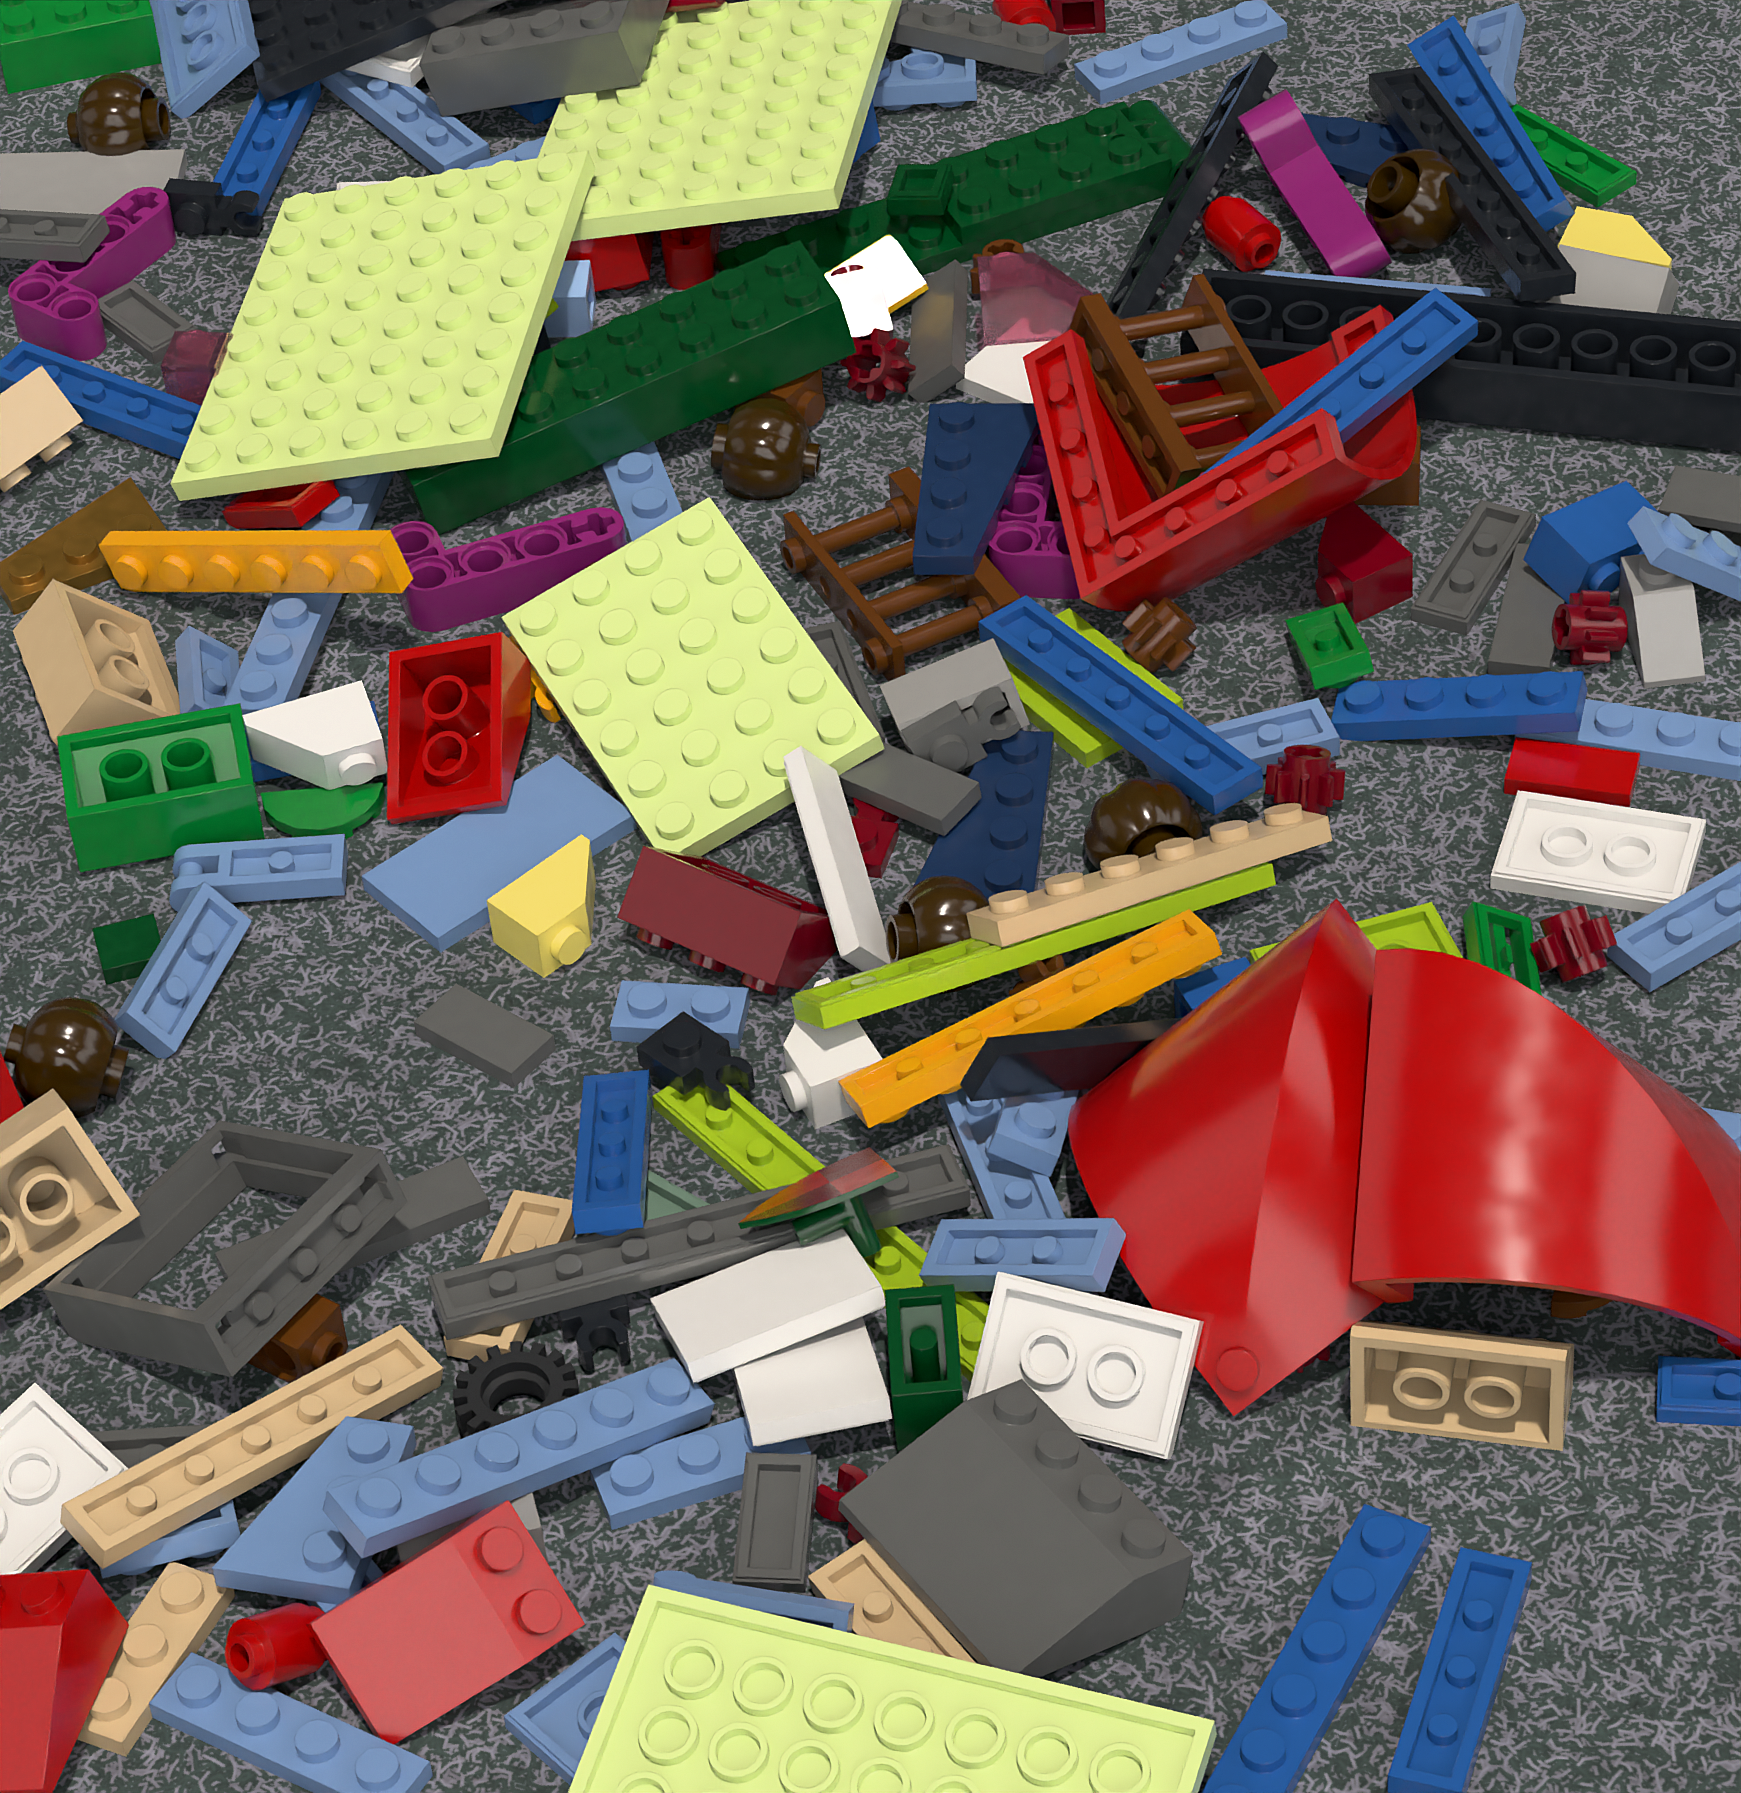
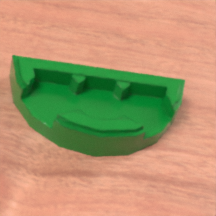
[260,783,386,839]

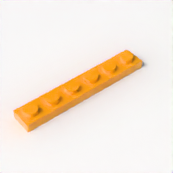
[98,530,414,593]
[838,909,1222,1128]

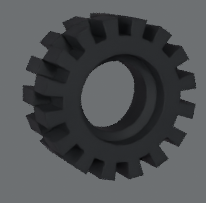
[453,1341,580,1439]

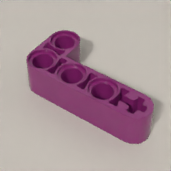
[1237,89,1392,278]
[8,187,177,361]
[988,434,1081,599]
[390,507,627,632]

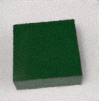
[886,164,955,215]
[92,914,161,985]

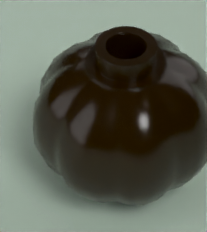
[67,72,171,156]
[1365,148,1462,254]
[711,398,822,500]
[1083,778,1203,871]
[886,875,990,994]
[4,997,130,1118]

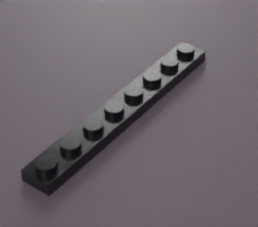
[1106,52,1278,344]
[1368,66,1576,303]

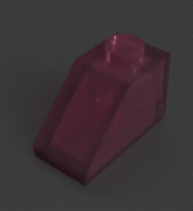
[977,252,1093,346]
[160,330,234,406]

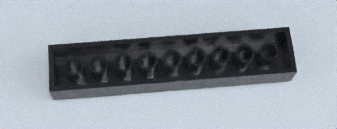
[1180,269,1741,451]

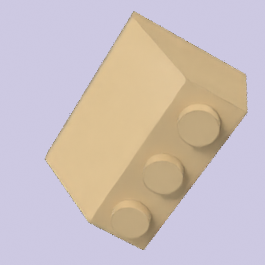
[0,365,83,493]
[13,579,180,746]
[1350,1319,1574,1451]

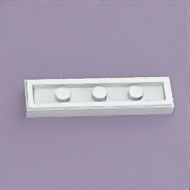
[783,746,891,972]

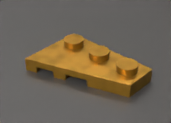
[0,477,167,615]

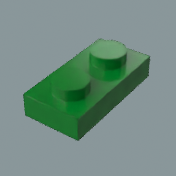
[1285,602,1374,690]

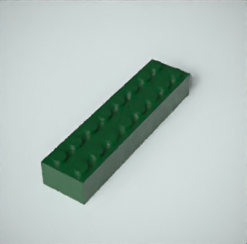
[398,240,857,535]

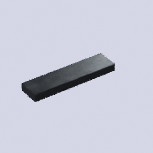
[960,1018,1182,1102]

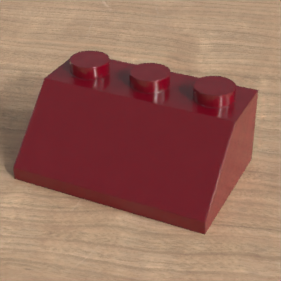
[617,846,838,995]

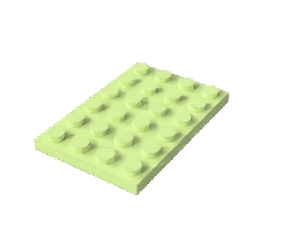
[501,497,885,856]

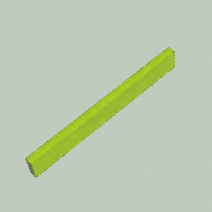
[791,862,1276,1030]
[652,1084,989,1382]

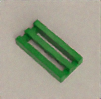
[1462,901,1542,996]

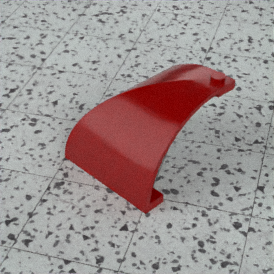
[1023,305,1417,612]
[1068,898,1385,1416]
[1352,948,1741,1357]

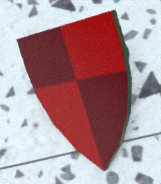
[738,1147,899,1258]

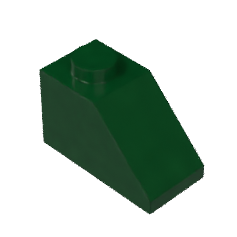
[885,1284,964,1451]

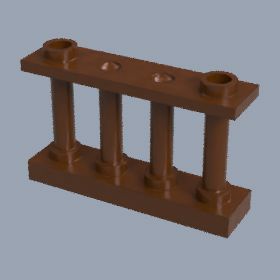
[1069,273,1284,499]
[780,466,1021,681]

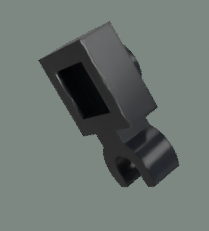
[163,178,264,237]
[636,1011,755,1111]
[556,1294,631,1370]

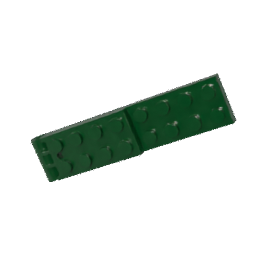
[715,99,1192,276]

